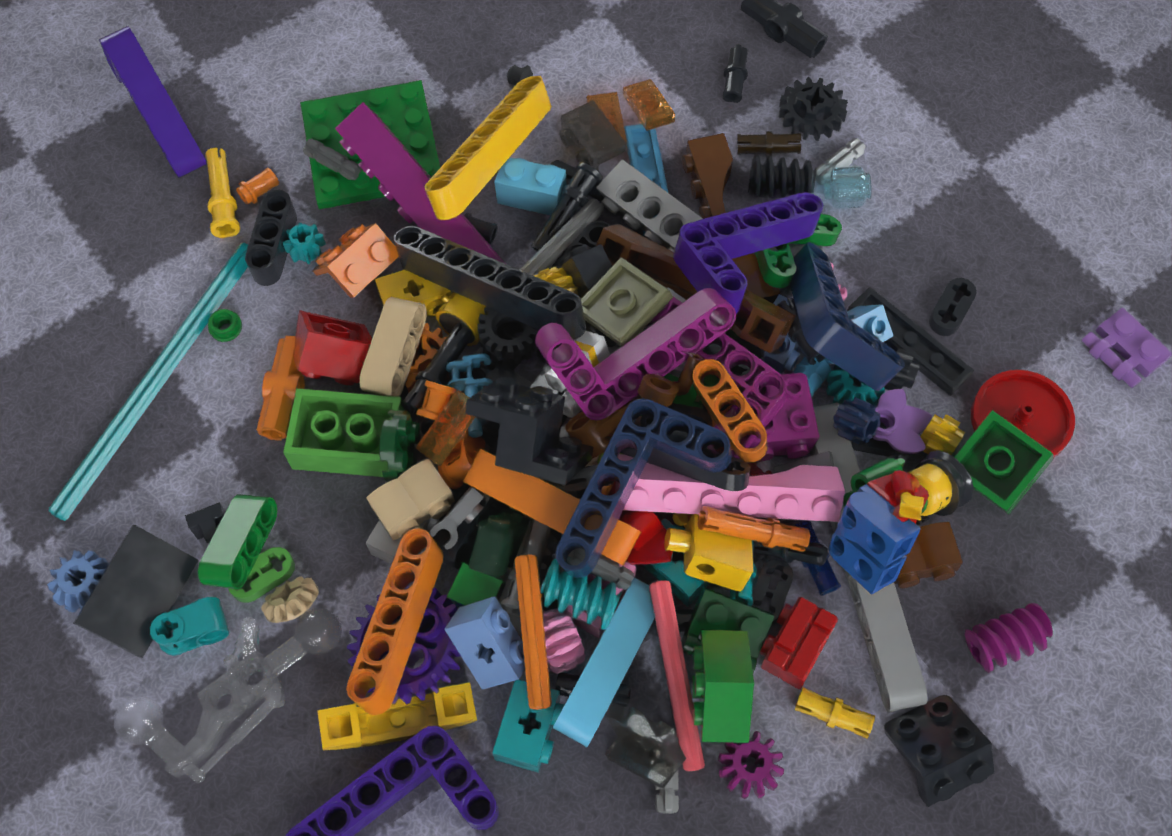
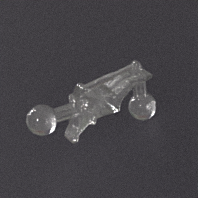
[114,608,342,783]

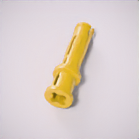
[205,148,240,238]

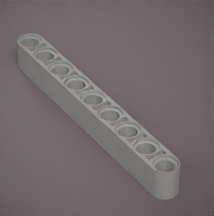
[810,402,927,712]

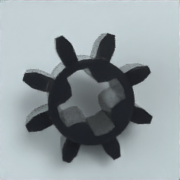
[884,349,920,390]

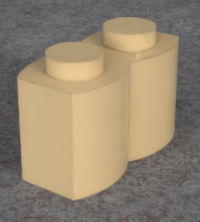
[366,459,455,541]

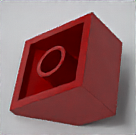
[294,310,372,385]

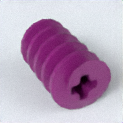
[964,603,1053,673]

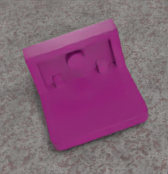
[749,373,820,462]

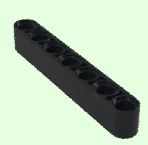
[394,226,586,340]

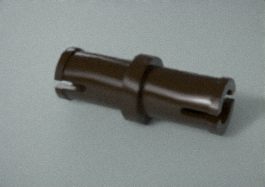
[737,131,801,157]

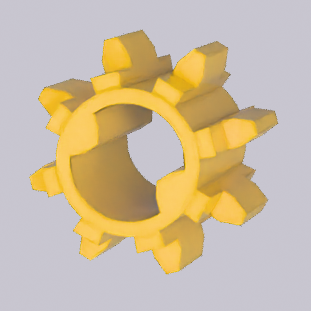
[920,414,965,455]

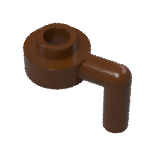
[638,353,703,407]

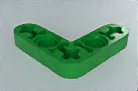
[755,214,842,288]

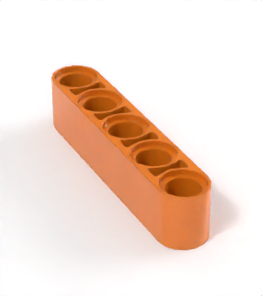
[463,449,641,566]
[346,528,444,715]

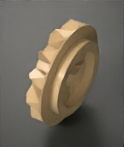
[261,576,319,623]

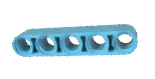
[553,577,655,747]

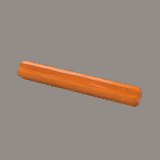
[515,554,552,710]

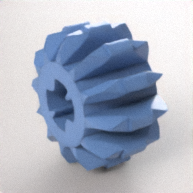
[47,550,109,613]

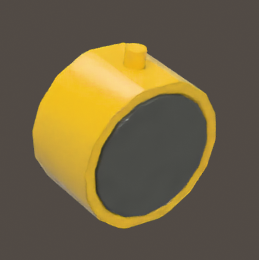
[436,292,486,346]

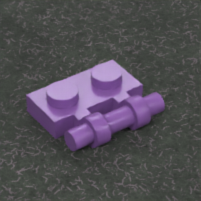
[1081,307,1172,388]

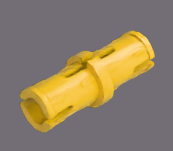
[794,687,875,739]

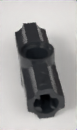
[741,0,828,58]

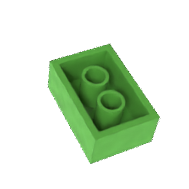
[283,388,405,477]

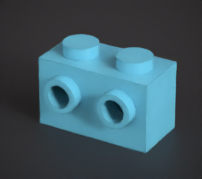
[494,157,567,216]

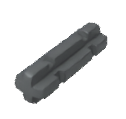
[303,139,361,180]
[567,549,634,590]

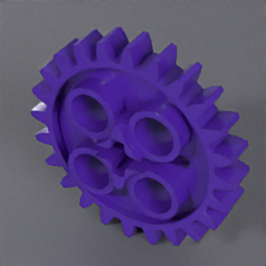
[347,585,461,704]

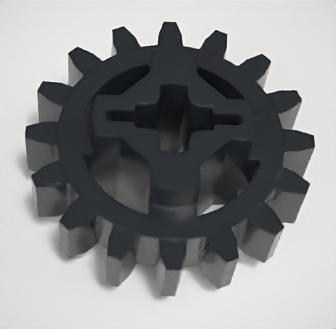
[779,77,848,141]

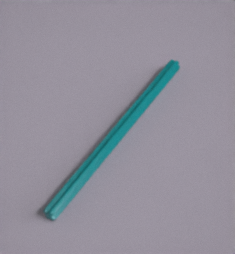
[48,242,248,521]

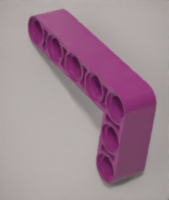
[535,288,736,420]
[650,296,786,459]

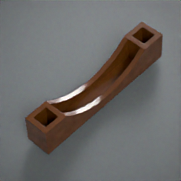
[682,133,781,303]
[596,224,796,353]

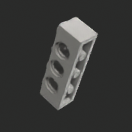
[596,159,703,252]

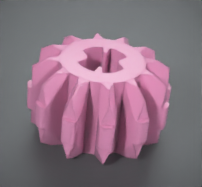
[543,608,585,674]

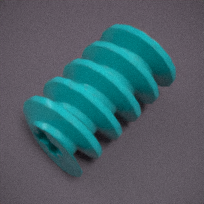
[540,558,622,630]

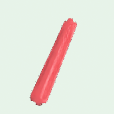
[649,580,705,772]

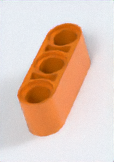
[693,359,767,462]

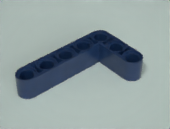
[790,242,905,391]
[556,398,732,578]

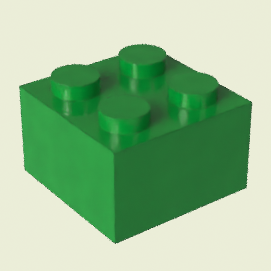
[954,410,1054,515]
[691,630,754,743]

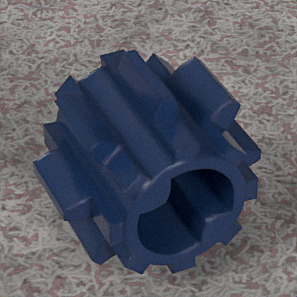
[833,397,881,444]

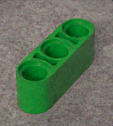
[198,494,277,589]

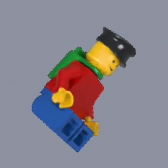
[828,450,974,595]

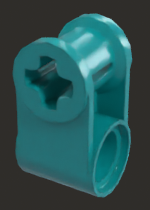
[150,597,229,656]

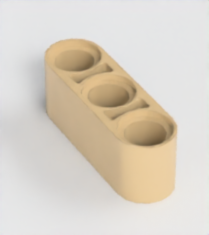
[359,297,427,397]

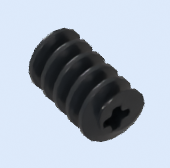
[748,155,816,198]

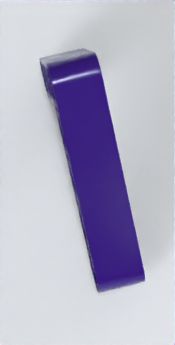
[99,26,207,178]
[674,192,824,314]
[286,726,499,836]

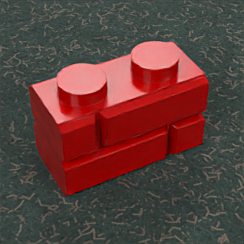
[759,597,839,690]

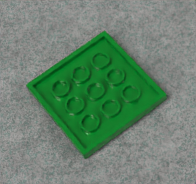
[300,80,440,209]

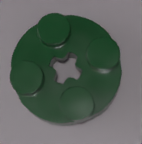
[380,410,420,482]

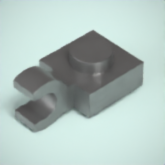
[429,487,484,550]

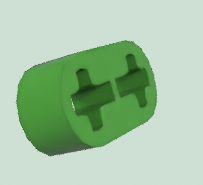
[228,547,295,603]

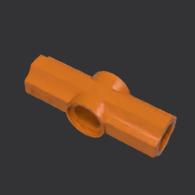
[256,335,305,441]

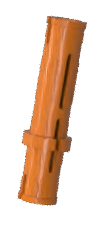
[697,506,810,552]

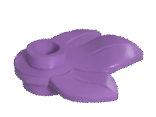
[873,389,932,454]

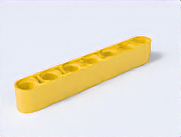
[424,76,552,220]

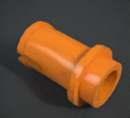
[236,167,279,205]

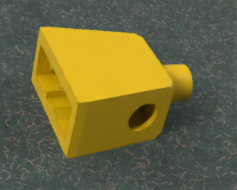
[664,514,753,592]

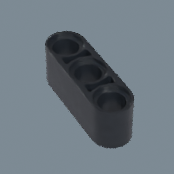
[245,190,297,286]

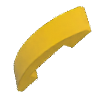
[317,682,477,750]

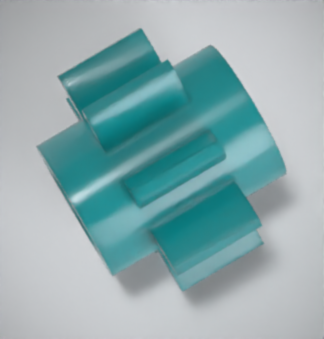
[283,222,326,264]

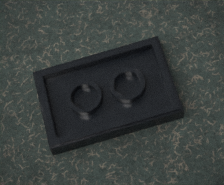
[73,525,199,658]

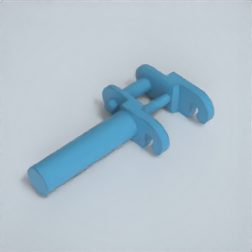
[446,354,493,438]

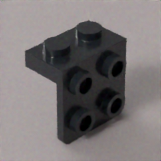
[884,695,994,807]

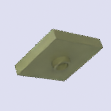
[581,258,673,347]

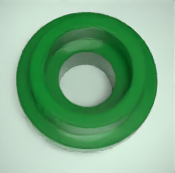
[208,309,242,342]

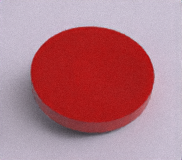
[971,370,1075,458]

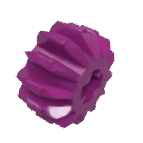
[718,731,784,799]

